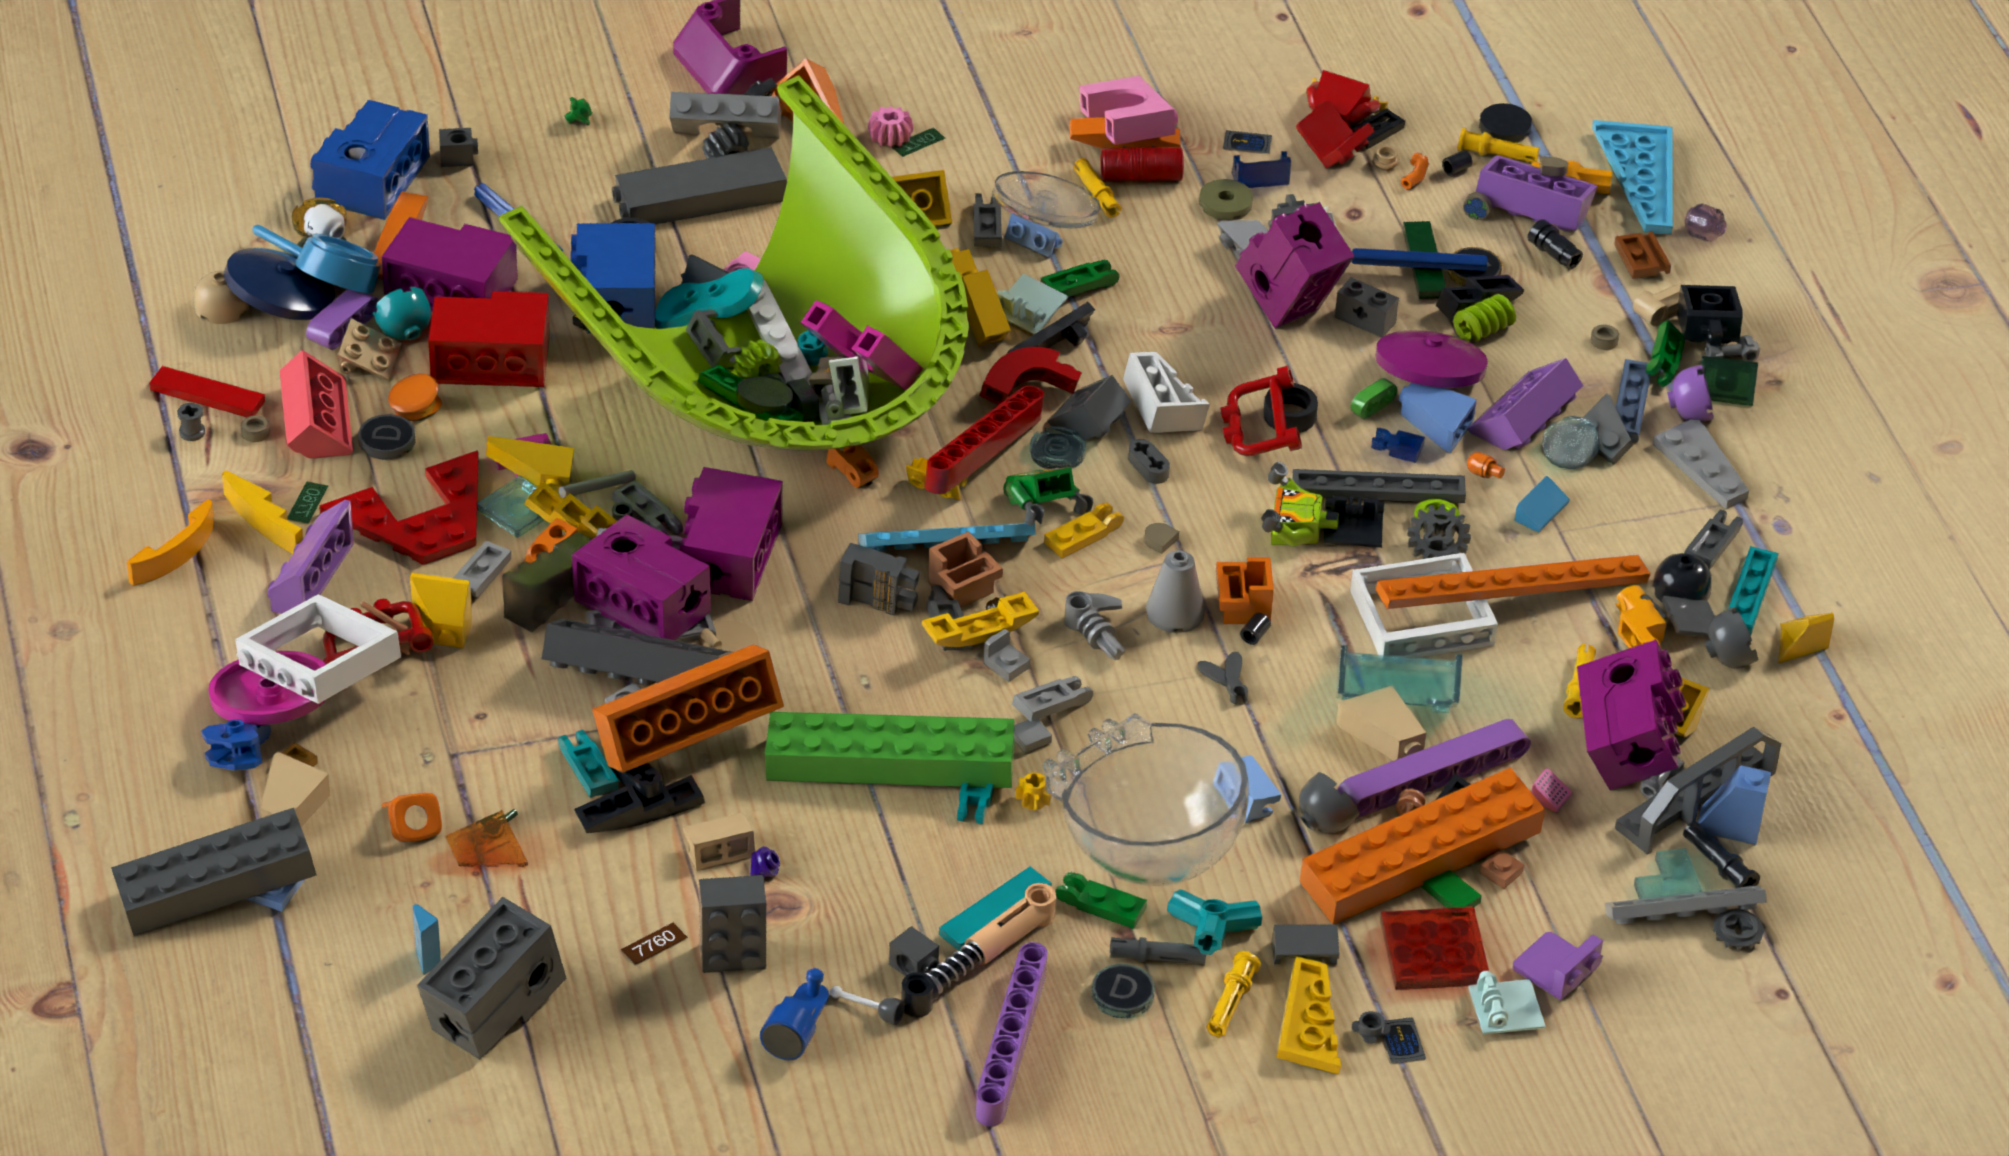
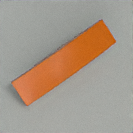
[1069,117,1181,149]
[374,192,428,280]

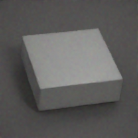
[1014,719,1052,753]

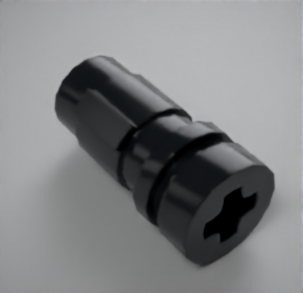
[1527,219,1583,269]

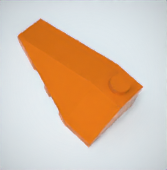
[771,58,845,125]

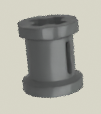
[177,403,205,441]

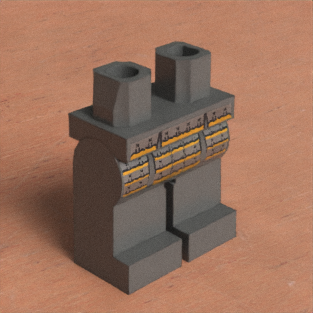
[838,543,920,616]

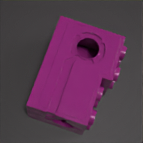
[1235,202,1355,328]
[382,217,518,312]
[680,467,783,601]
[572,515,711,640]
[1577,639,1686,790]

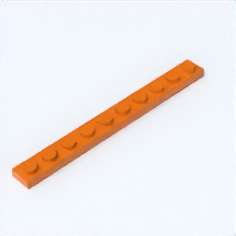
[1375,555,1651,609]

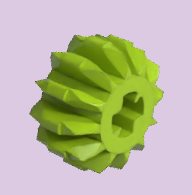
[733,339,783,379]

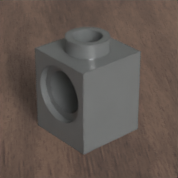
[439,128,478,167]
[889,926,939,976]

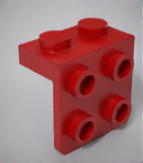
[1296,100,1374,169]

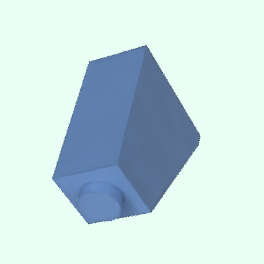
[1399,382,1477,453]
[1698,766,1771,845]

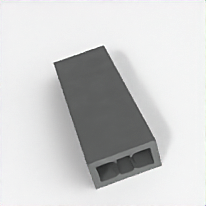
[612,147,787,225]

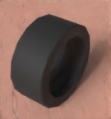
[1263,383,1318,433]

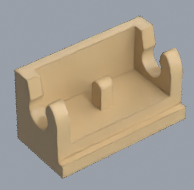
[684,813,755,870]

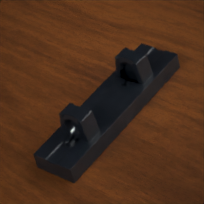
[1007,302,1095,353]

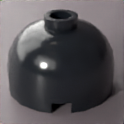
[1653,553,1712,602]

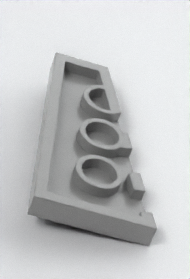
[1653,419,1749,509]

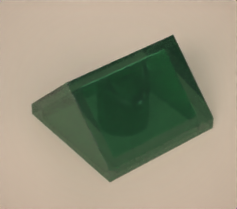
[1699,356,1758,406]

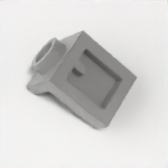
[984,629,1031,682]

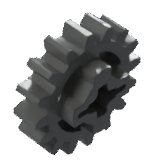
[1407,504,1471,562]

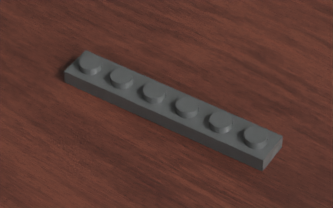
[1292,469,1466,503]

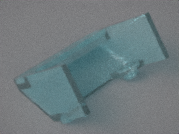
[1336,645,1463,713]

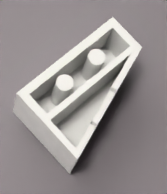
[1123,352,1210,433]

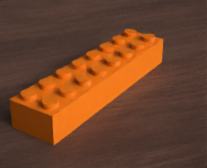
[1300,767,1545,925]

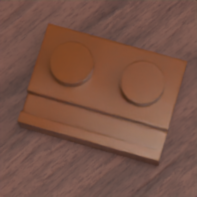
[1614,231,1671,279]

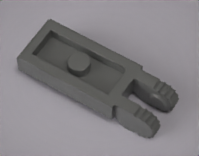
[973,193,1002,247]
[612,480,684,535]
[1684,510,1743,570]

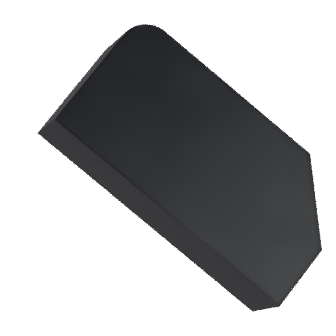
[786,378,820,422]

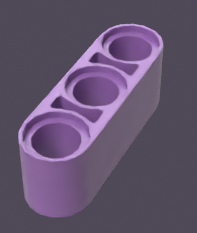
[306,289,379,350]

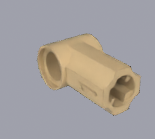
[1633,283,1682,327]

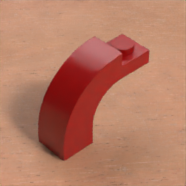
[979,347,1082,405]

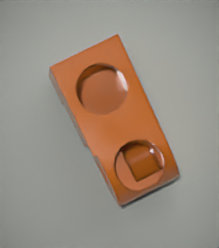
[826,444,879,488]
[525,518,580,574]

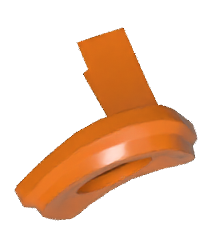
[382,792,442,842]

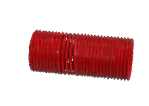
[1100,147,1184,182]

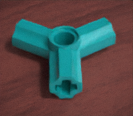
[1167,889,1262,955]

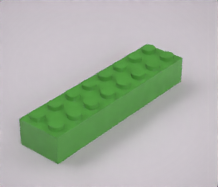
[765,712,1015,788]

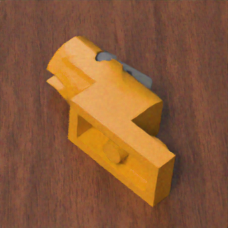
[1615,585,1667,648]

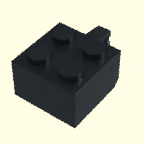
[1677,285,1743,346]

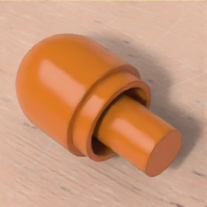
[1467,452,1505,479]

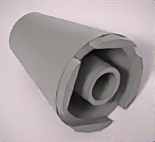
[1146,550,1205,632]

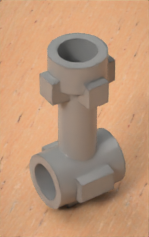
[1705,335,1760,362]
[1640,757,1685,799]

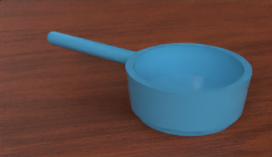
[252,225,381,293]

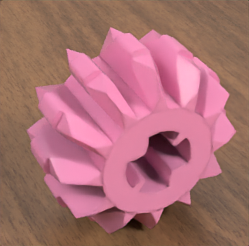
[868,105,913,148]

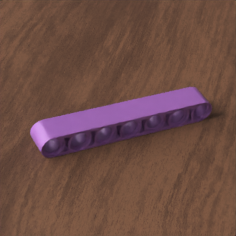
[1337,719,1531,817]
[976,942,1047,1126]

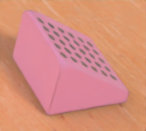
[1531,768,1572,813]

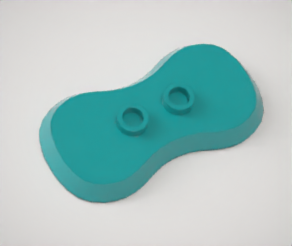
[655,268,763,329]

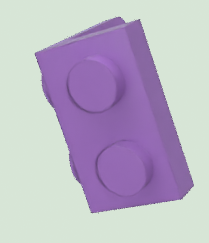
[1513,932,1603,1001]

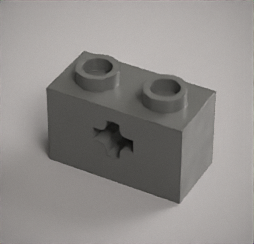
[1335,278,1399,337]

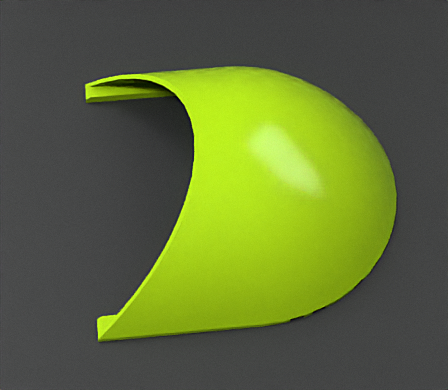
[498,75,969,451]

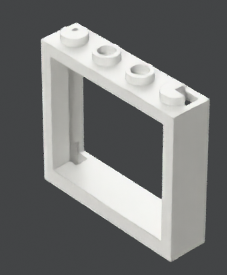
[1350,553,1498,663]
[235,594,401,704]

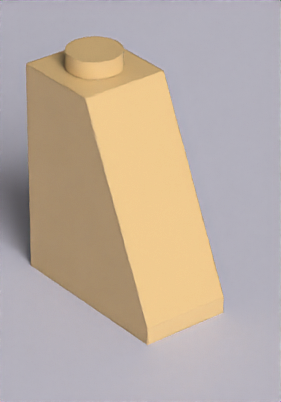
[1336,686,1426,761]
[260,752,330,827]

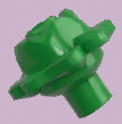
[564,97,593,125]

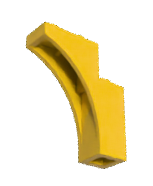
[950,248,1011,346]

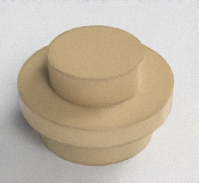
[1373,145,1400,169]

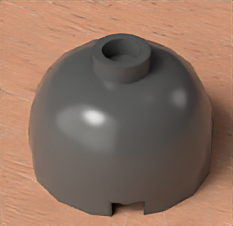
[1704,606,1759,668]
[1299,772,1359,834]

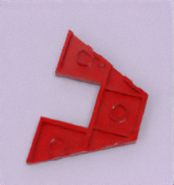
[319,450,479,565]

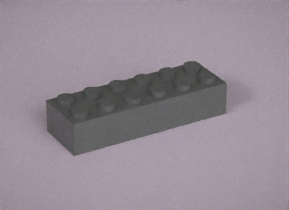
[541,618,733,685]
[111,807,317,936]

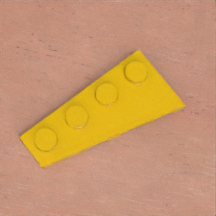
[1276,956,1341,1075]

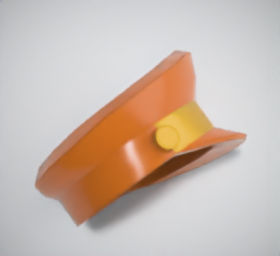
[388,373,442,421]

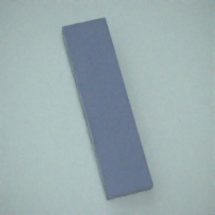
[1616,359,1651,443]

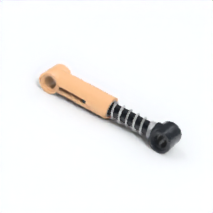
[901,883,1056,1018]

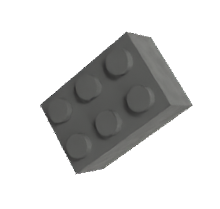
[699,875,766,973]

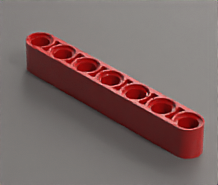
[925,386,1044,494]

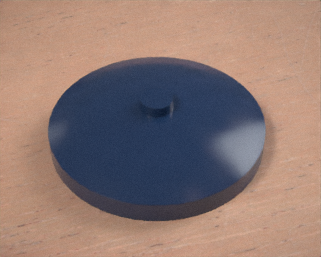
[224,248,335,320]

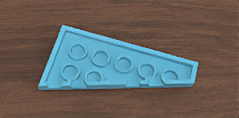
[1592,120,1673,235]
[858,523,1036,551]

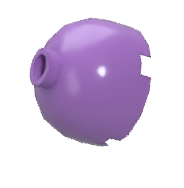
[1667,365,1714,422]

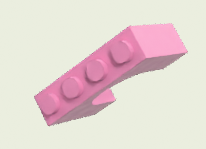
[1079,76,1178,145]

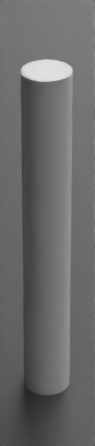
[559,470,636,498]

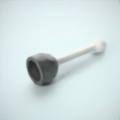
[830,986,905,1025]

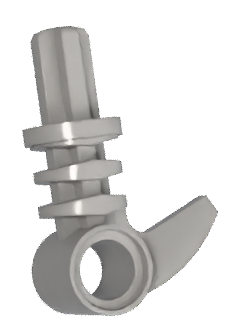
[1064,591,1125,660]

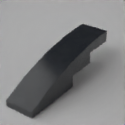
[574,775,705,833]

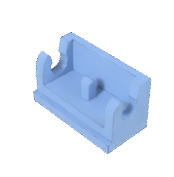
[1216,755,1282,823]

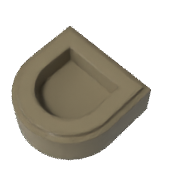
[1539,156,1568,177]
[1144,523,1180,554]

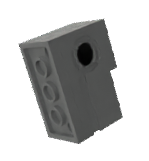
[417,897,567,1059]

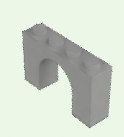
[669,92,781,138]

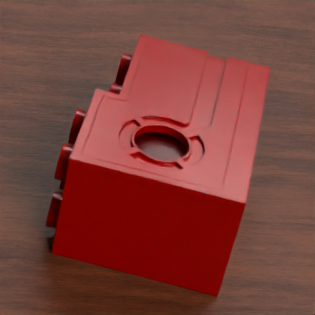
[428,291,550,387]

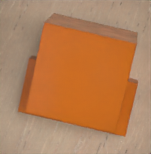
[1216,557,1274,624]

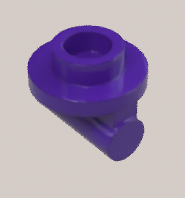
[750,846,780,878]

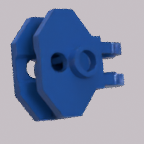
[201,720,271,771]

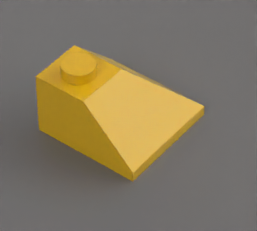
[410,572,472,648]

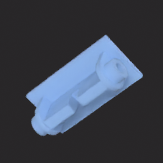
[1005,212,1063,258]

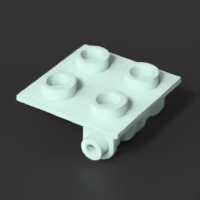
[997,274,1068,335]
[1468,971,1546,1035]

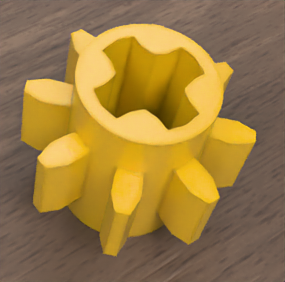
[1015,772,1054,810]

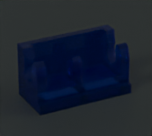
[1231,151,1291,188]

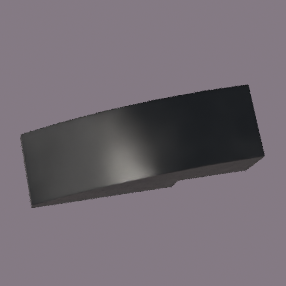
[1436,275,1524,321]

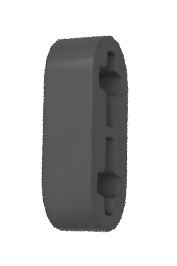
[1128,439,1170,484]

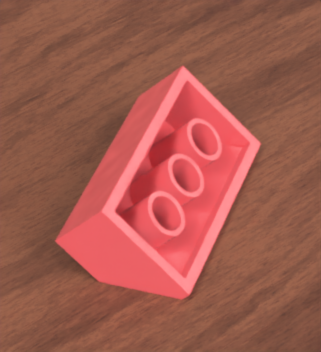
[280,350,353,459]

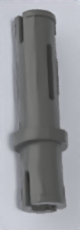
[1110,937,1206,965]

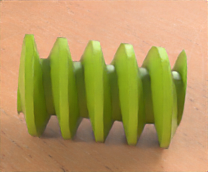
[1453,294,1516,342]

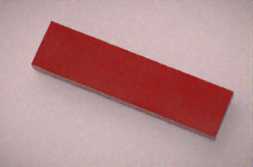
[149,366,265,417]

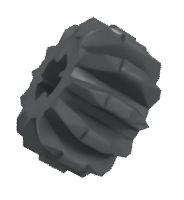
[702,123,750,158]

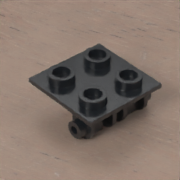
[1324,495,1384,548]

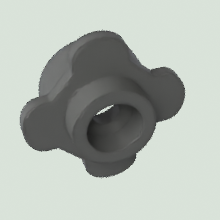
[1352,1011,1390,1044]

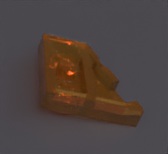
[445,810,528,867]

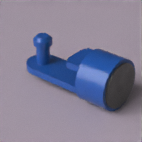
[760,968,829,1060]

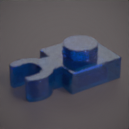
[1371,428,1425,463]

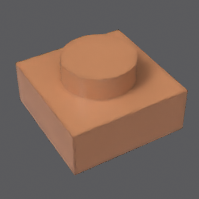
[1480,849,1524,889]

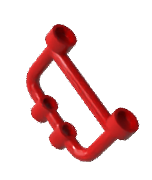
[1220,365,1302,456]
[323,598,434,665]

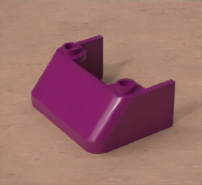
[673,0,787,95]

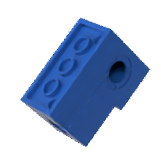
[310,100,430,220]
[571,223,655,334]

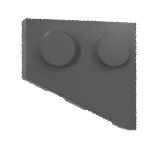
[1578,393,1633,465]

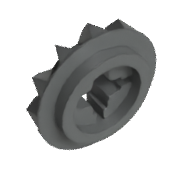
[1713,909,1764,951]

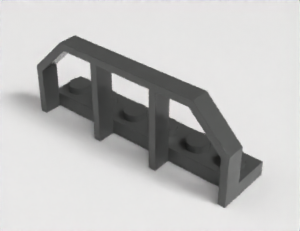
[1615,727,1782,855]

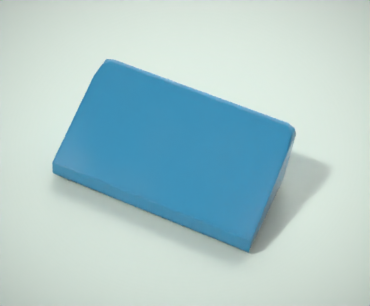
[1514,476,1570,533]
[413,904,441,975]

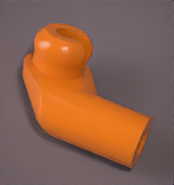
[1401,152,1429,190]

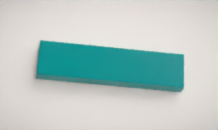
[1728,546,1779,635]
[939,866,1052,951]

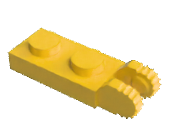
[1044,502,1124,559]

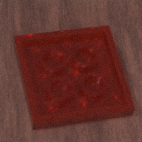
[1380,907,1489,990]

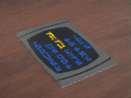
[1223,130,1272,154]
[1382,1017,1426,1063]

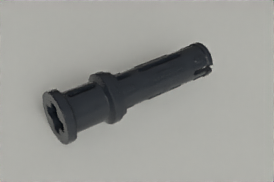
[1683,821,1760,888]

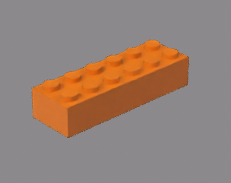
[592,644,784,773]

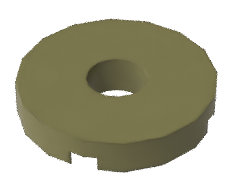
[1199,179,1253,220]

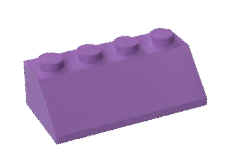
[1476,155,1597,231]
[1467,358,1584,450]
[267,500,354,614]

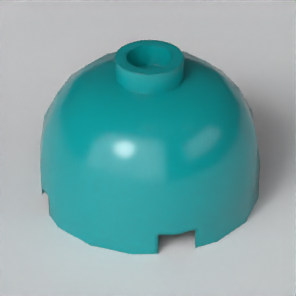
[373,287,431,340]

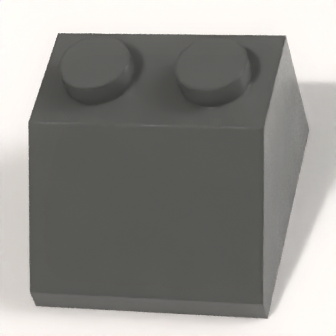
[1047,375,1132,440]

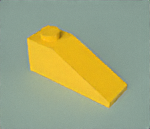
[486,436,574,492]

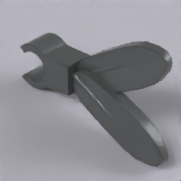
[1197,652,1248,704]

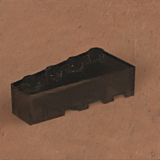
[502,532,592,632]

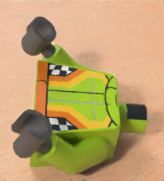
[1261,462,1339,547]

